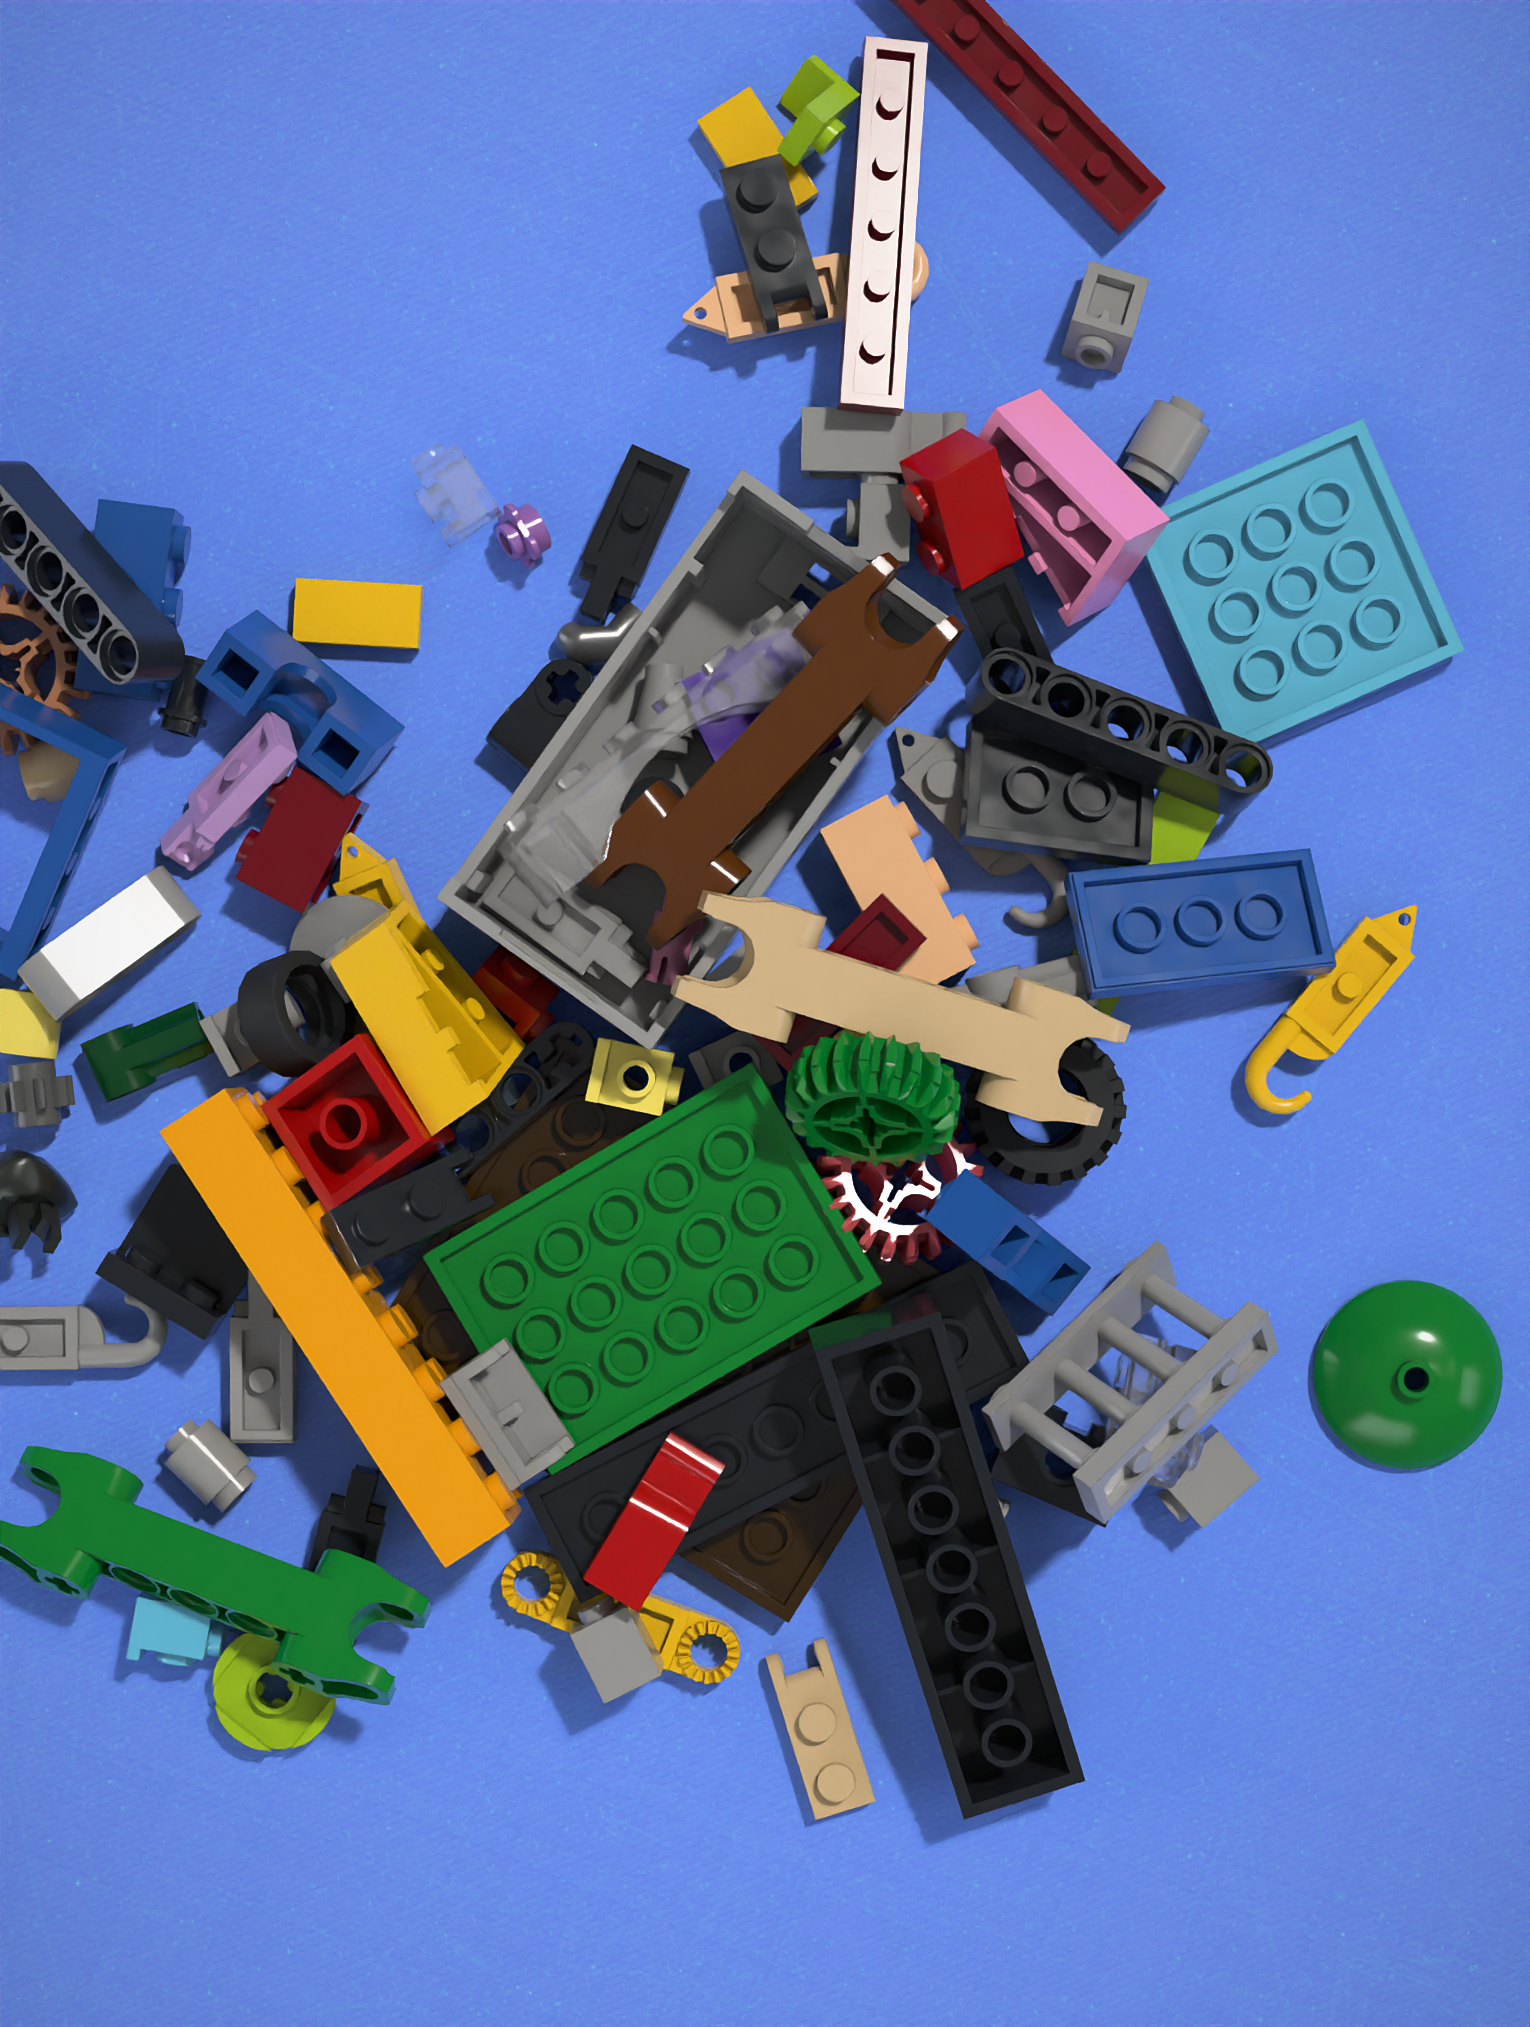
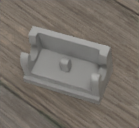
[439,1337,576,1492]

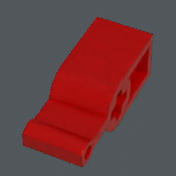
[583,1431,726,1612]

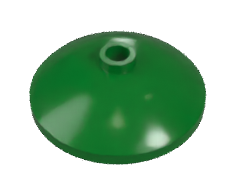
[1312,1280,1503,1469]

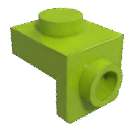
[776,55,860,167]

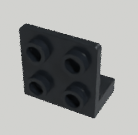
[95,1163,249,1340]

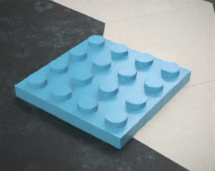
[1144,419,1465,743]

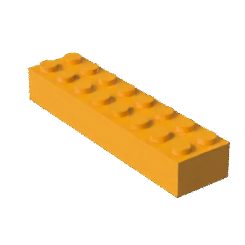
[159,1087,523,1568]

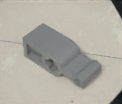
[801,407,967,479]

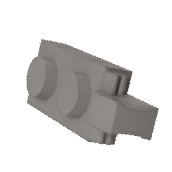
[481,846,650,988]
[229,1270,297,1443]

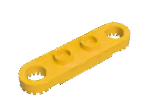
[501,1549,741,1684]

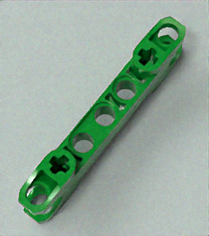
[0,1446,431,1705]

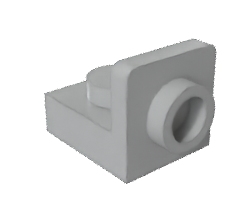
[1061,261,1150,373]

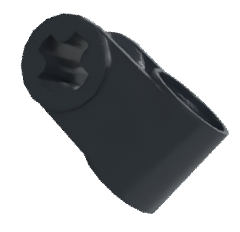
[485,659,595,774]

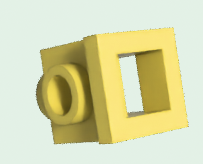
[585,1037,685,1116]

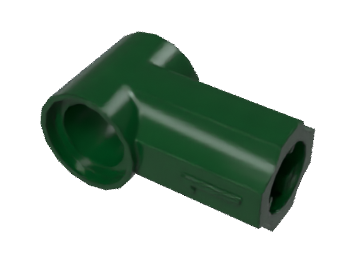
[80,1002,215,1103]

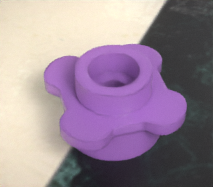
[496,503,551,569]

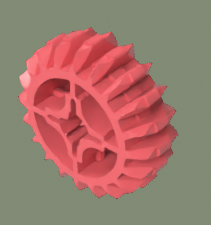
[814,1121,984,1266]

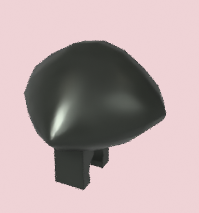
[0,1149,78,1254]

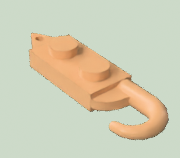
[682,241,929,344]

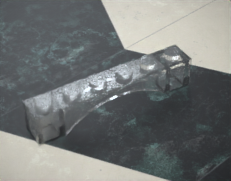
[497,600,813,910]

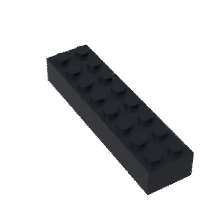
[808,1291,1086,1820]

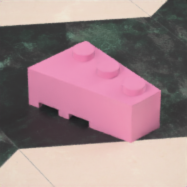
[977,389,1170,627]

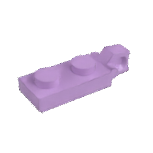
[159,712,298,872]

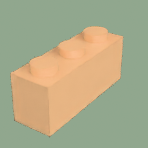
[819,794,980,984]

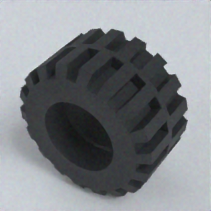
[963,1037,1127,1186]

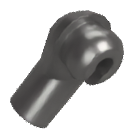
[556,601,642,665]

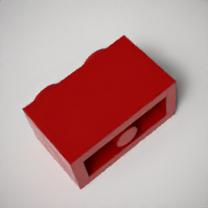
[899,428,1024,590]

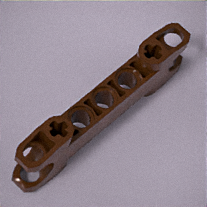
[583,552,966,951]

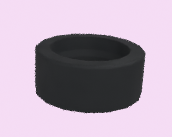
[237,950,355,1077]

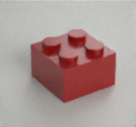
[260,1033,456,1212]

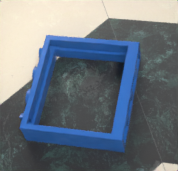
[0,683,128,981]

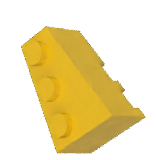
[329,898,526,1136]

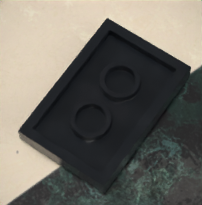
[959,716,1154,867]

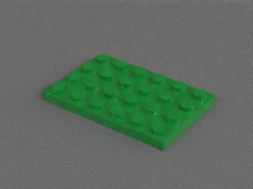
[422,1061,882,1476]

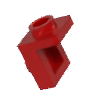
[471,944,560,1044]

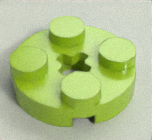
[212,1632,338,1751]

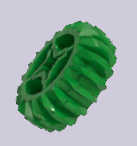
[785,1031,961,1168]

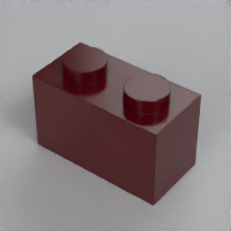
[235,766,370,914]

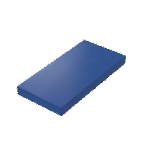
[1063,848,1337,1000]

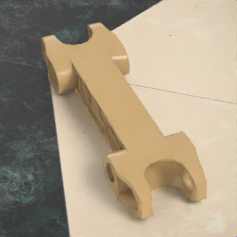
[670,890,1131,1126]

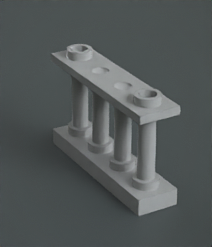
[981,1240,1279,1524]

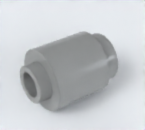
[1122,395,1210,495]
[164,1419,258,1512]

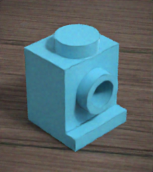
[126,1592,228,1666]

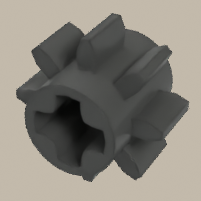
[0,1060,75,1128]

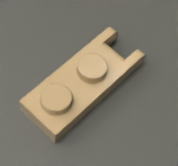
[765,1637,876,1820]

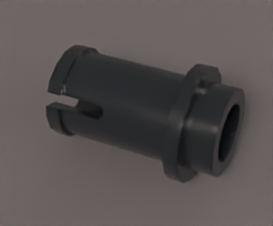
[157,655,210,738]

